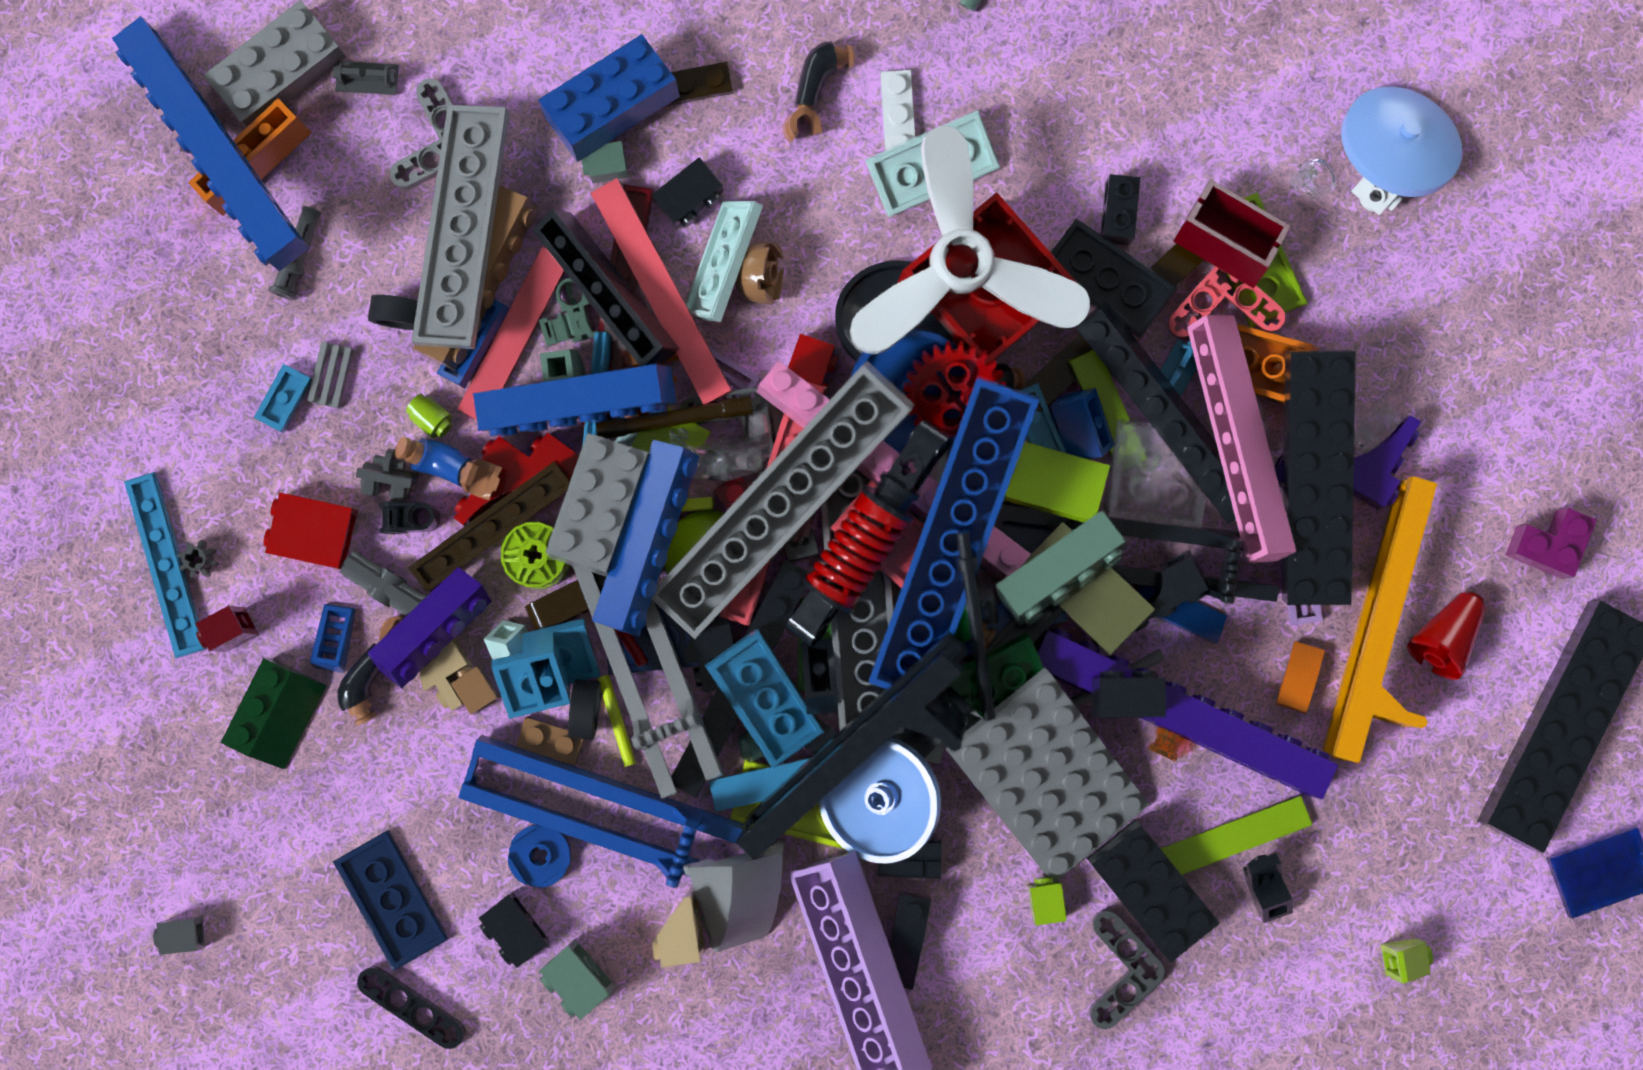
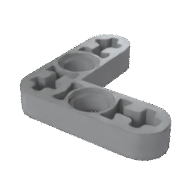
[390,78,452,190]

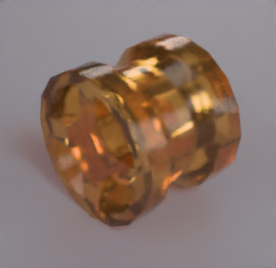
[1147,726,1186,762]

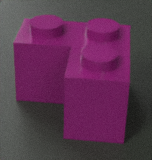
[1505,508,1597,579]

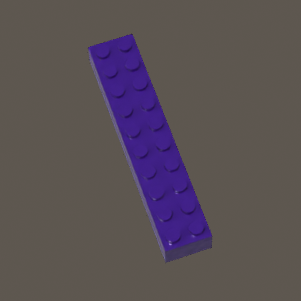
[1035,628,1338,800]

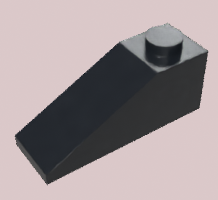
[889,891,931,990]

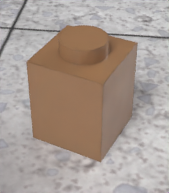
[450,665,501,715]

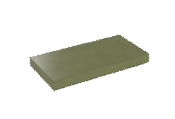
[1021,522,1155,656]

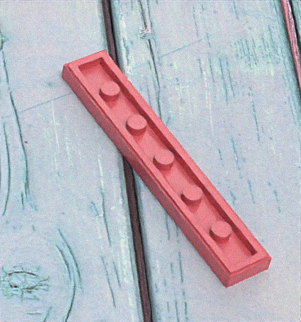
[457,247,565,420]

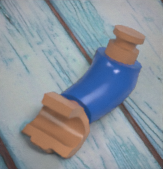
[395,437,502,501]

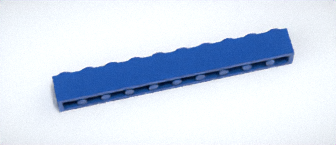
[112,16,310,272]

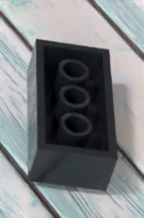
[1086,820,1220,963]

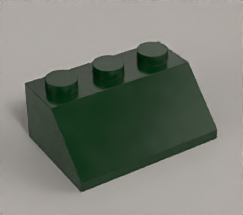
[220,658,327,769]

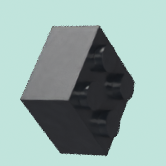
[1092,671,1166,717]

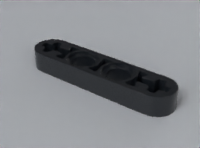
[357,966,465,1049]

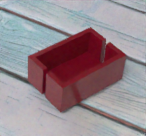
[1173,179,1291,289]

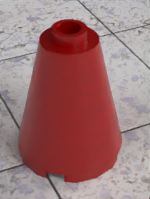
[1406,592,1487,680]

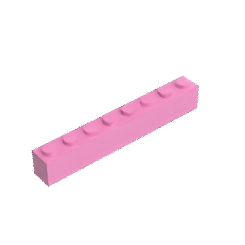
[1187,315,1296,563]

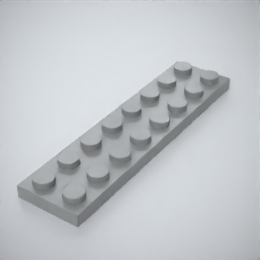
[411,105,510,349]

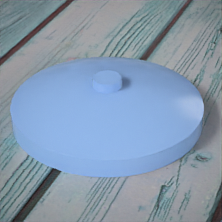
[1341,87,1462,197]
[819,738,941,863]

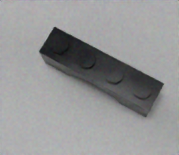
[1091,550,1209,647]

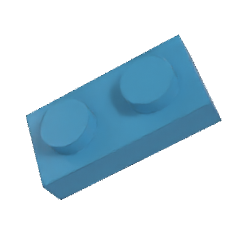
[253,364,312,433]

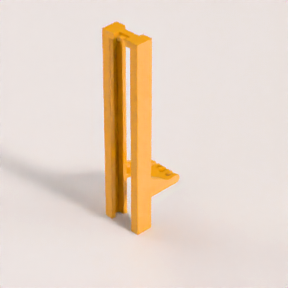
[1322,476,1438,764]

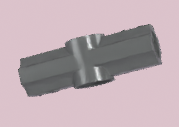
[339,551,427,616]

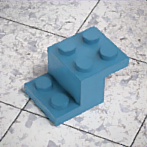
[491,618,600,719]

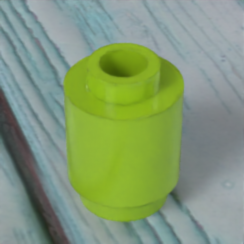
[406,394,452,438]

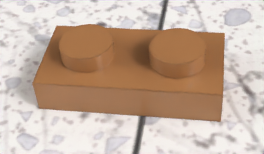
[516,717,584,765]

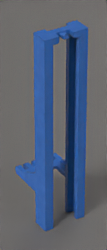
[458,735,744,888]

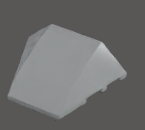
[683,839,786,952]

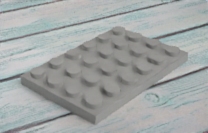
[945,668,1149,882]

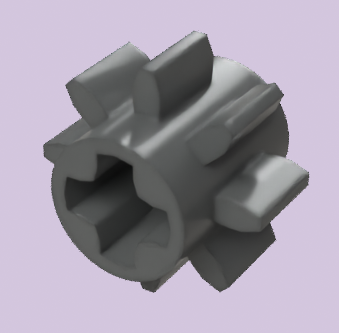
[177,540,219,579]

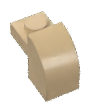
[420,638,472,711]

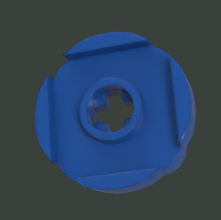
[508,824,571,887]

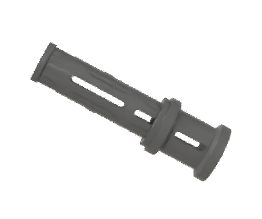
[268,206,322,301]

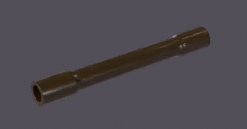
[595,396,753,439]

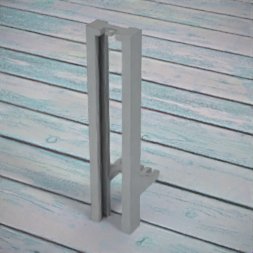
[573,566,724,798]

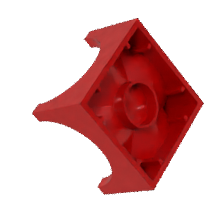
[897,192,1077,362]

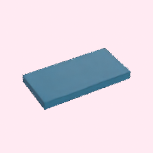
[705,629,824,768]

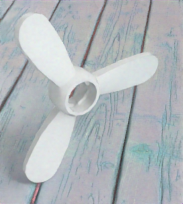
[850,126,1090,354]

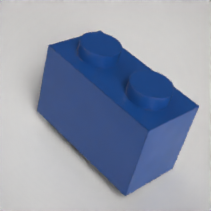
[1050,388,1115,459]

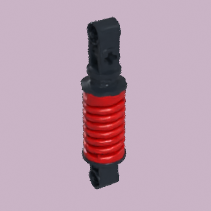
[786,420,952,647]

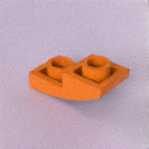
[1275,641,1325,714]

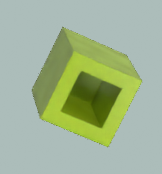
[1027,876,1067,926]

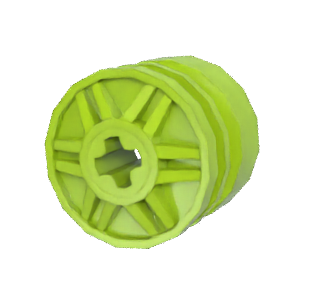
[501,522,571,589]

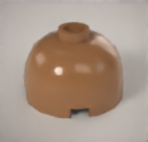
[735,242,784,305]

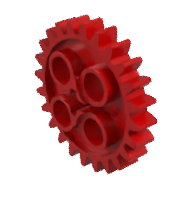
[903,341,1006,438]

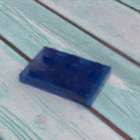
[1546,827,1643,919]

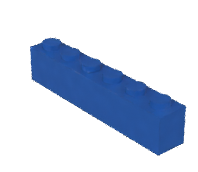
[592,440,700,637]

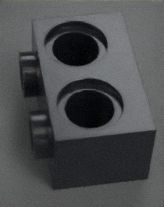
[1100,174,1141,245]

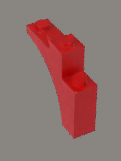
[454,432,579,526]

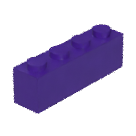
[367,567,492,689]

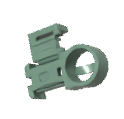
[539,278,597,347]

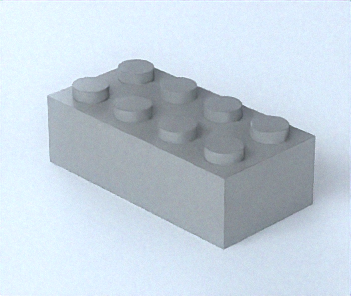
[204,0,346,128]
[545,433,648,577]

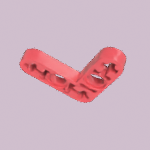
[1168,266,1285,338]

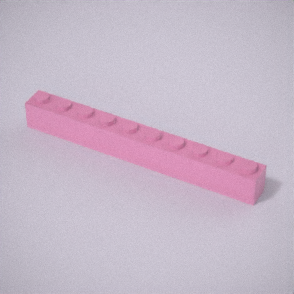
[756,360,1030,580]

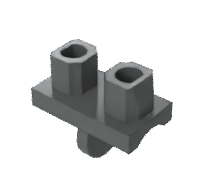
[356,448,419,502]

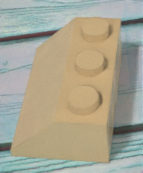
[652,888,705,968]

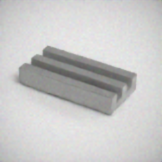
[307,341,353,409]

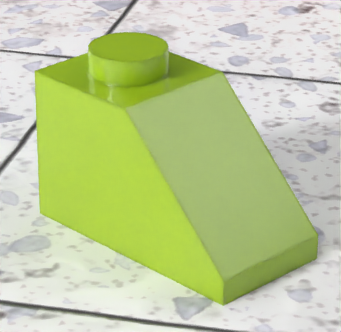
[1381,938,1433,984]

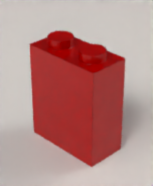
[263,492,358,569]

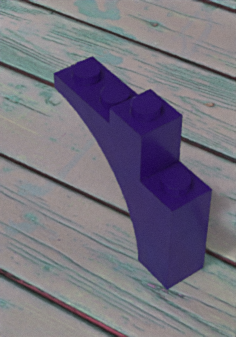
[1274,415,1421,510]

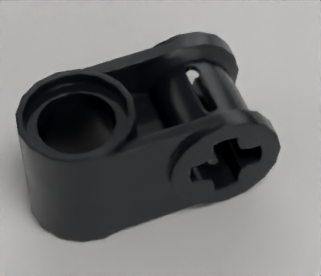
[379,501,441,534]

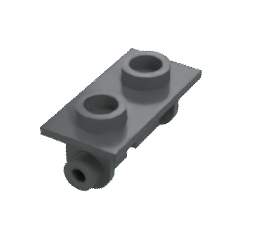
[332,61,399,95]

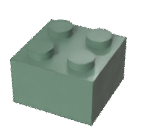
[539,939,615,1020]

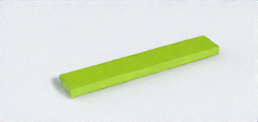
[1160,795,1312,875]

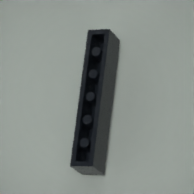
[533,209,680,367]

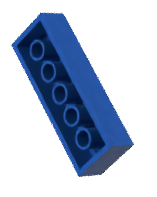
[473,364,676,437]

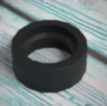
[368,295,418,330]
[568,679,601,740]

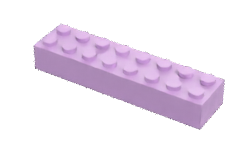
[789,851,933,1070]

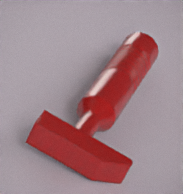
[615,629,649,667]

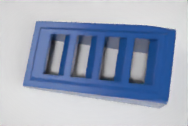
[310,604,356,673]

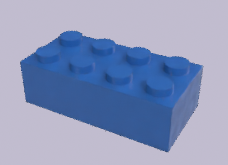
[538,34,680,162]

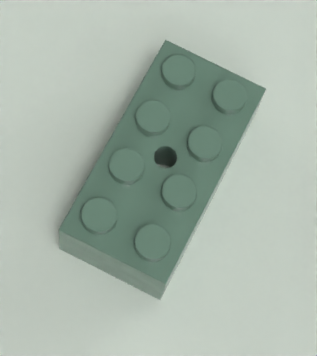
[996,511,1125,627]

